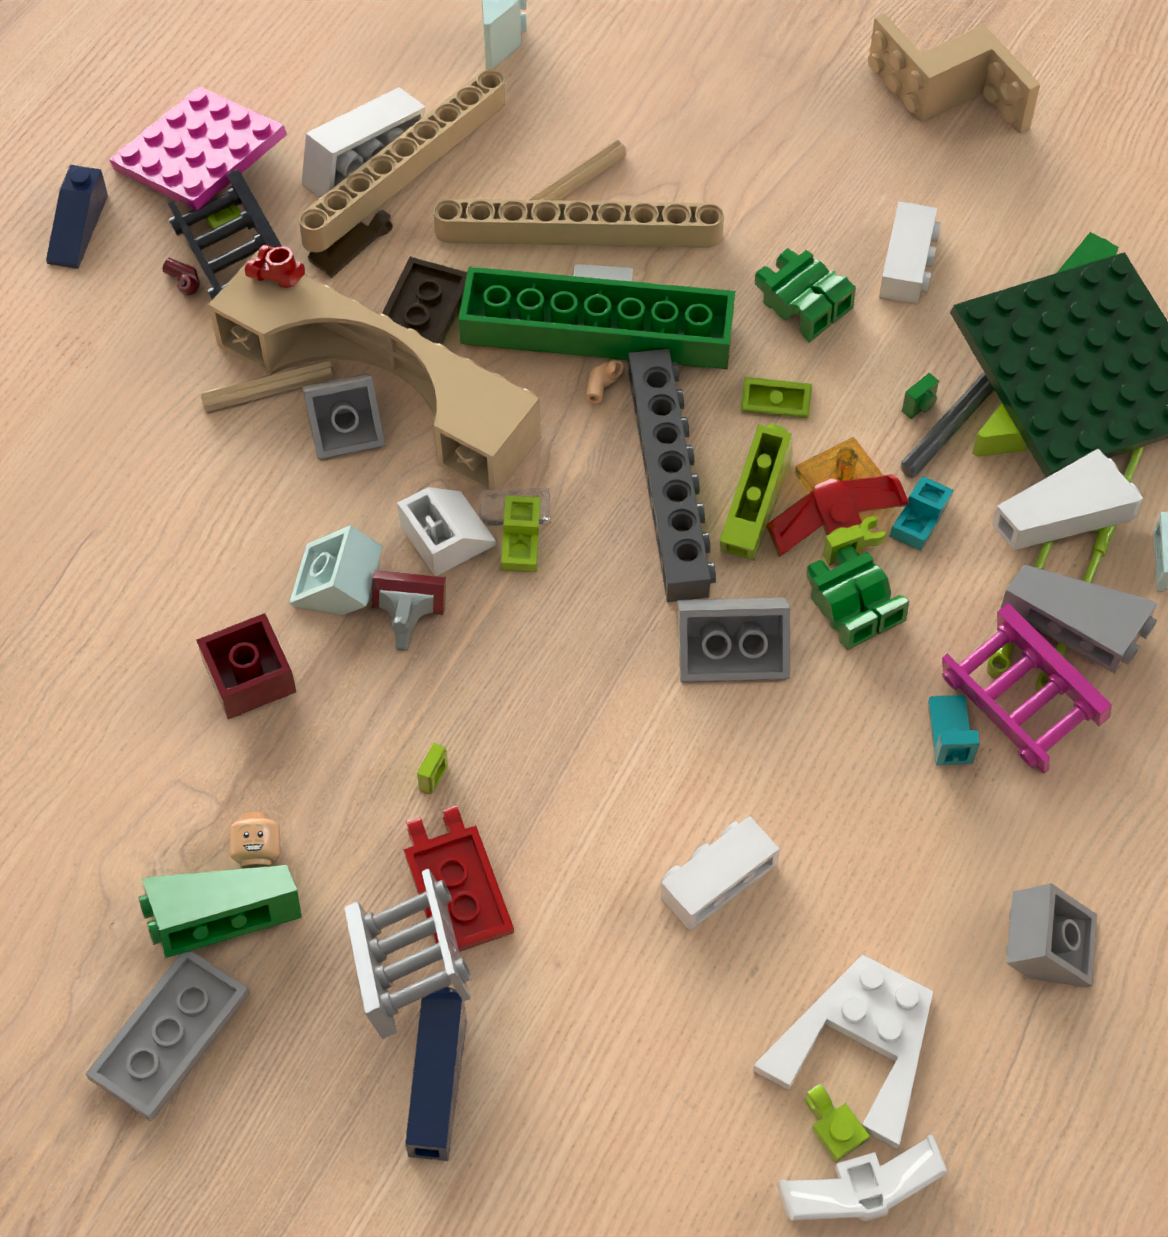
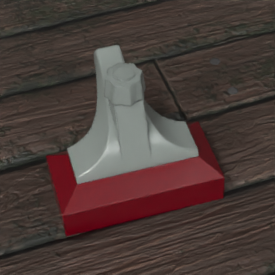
[372,570,446,650]

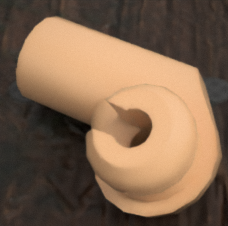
[586,359,625,404]

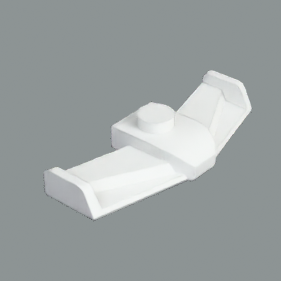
[777,1134,948,1222]

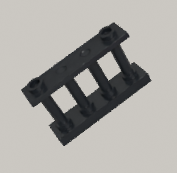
[168,169,282,300]

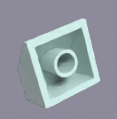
[482,0,527,69]
[289,525,383,615]

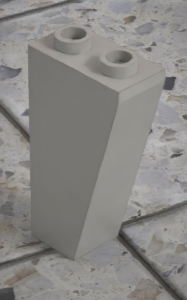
[1001,564,1157,674]

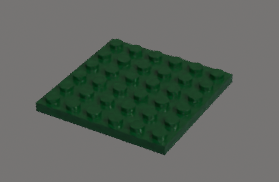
[950,252,1168,478]

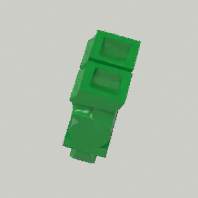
[755,248,856,343]
[806,545,909,650]

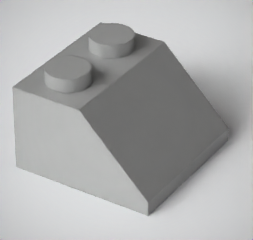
[302,373,386,459]
[1006,883,1097,987]

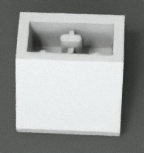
[397,487,496,576]

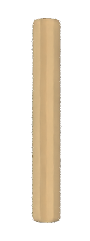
[527,140,626,201]
[201,360,334,412]

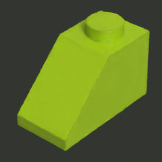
[972,403,1028,457]

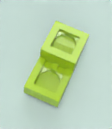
[501,495,540,572]

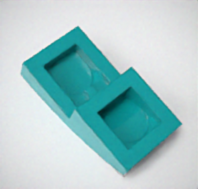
[890,476,954,551]

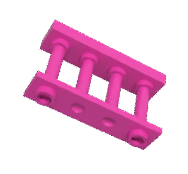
[942,603,1112,774]

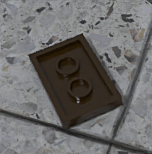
[382,256,467,344]

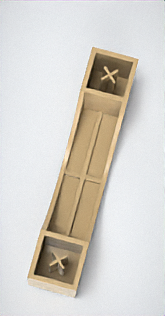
[208,251,541,496]

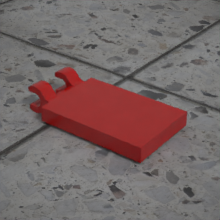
[404,805,514,952]

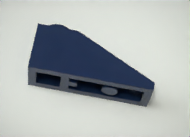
[46,164,108,269]

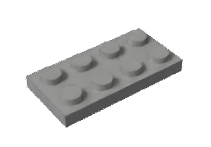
[86,951,250,1122]

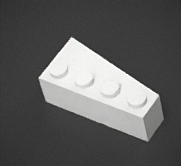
[301,87,426,198]

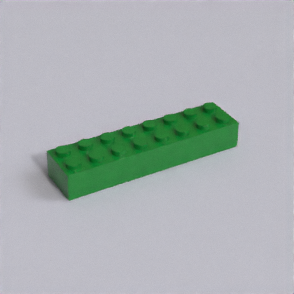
[459,266,735,369]

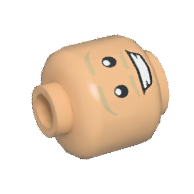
[230,812,280,869]

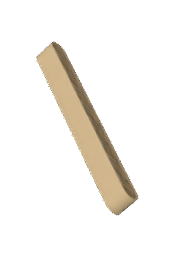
[299,69,505,252]
[433,199,724,247]

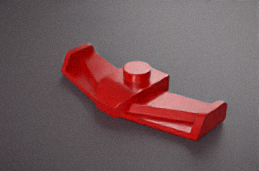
[766,474,909,557]

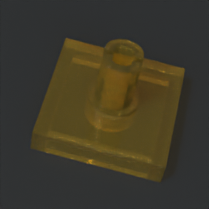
[795,437,883,493]

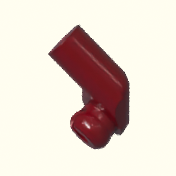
[162,258,200,296]

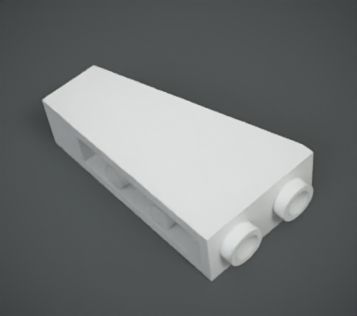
[992,449,1143,550]

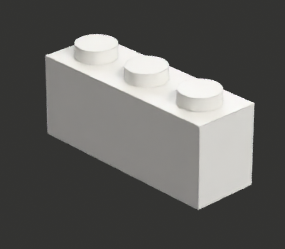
[879,201,941,304]
[660,816,780,931]

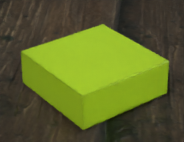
[417,743,448,794]

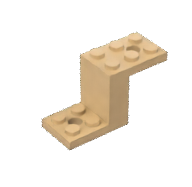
[868,13,1040,133]

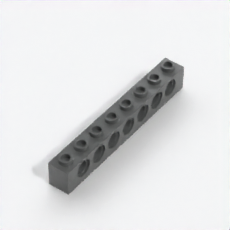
[628,349,716,602]

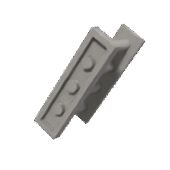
[344,868,472,1039]

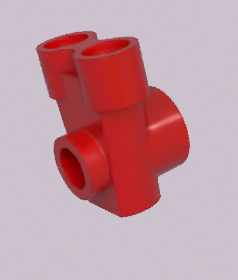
[245,245,305,288]

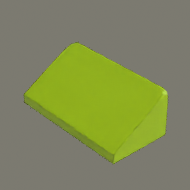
[740,377,812,418]

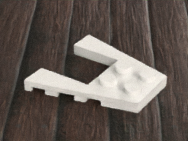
[753,954,933,1149]

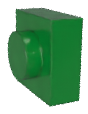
[902,373,939,420]

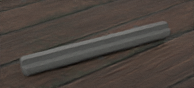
[900,372,994,478]

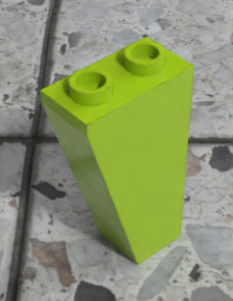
[719,424,793,561]

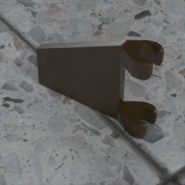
[308,210,393,278]

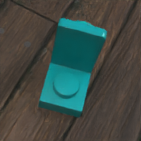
[928,695,980,765]

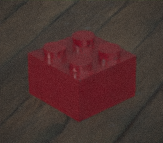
[196,613,297,719]

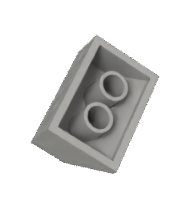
[677,597,790,681]

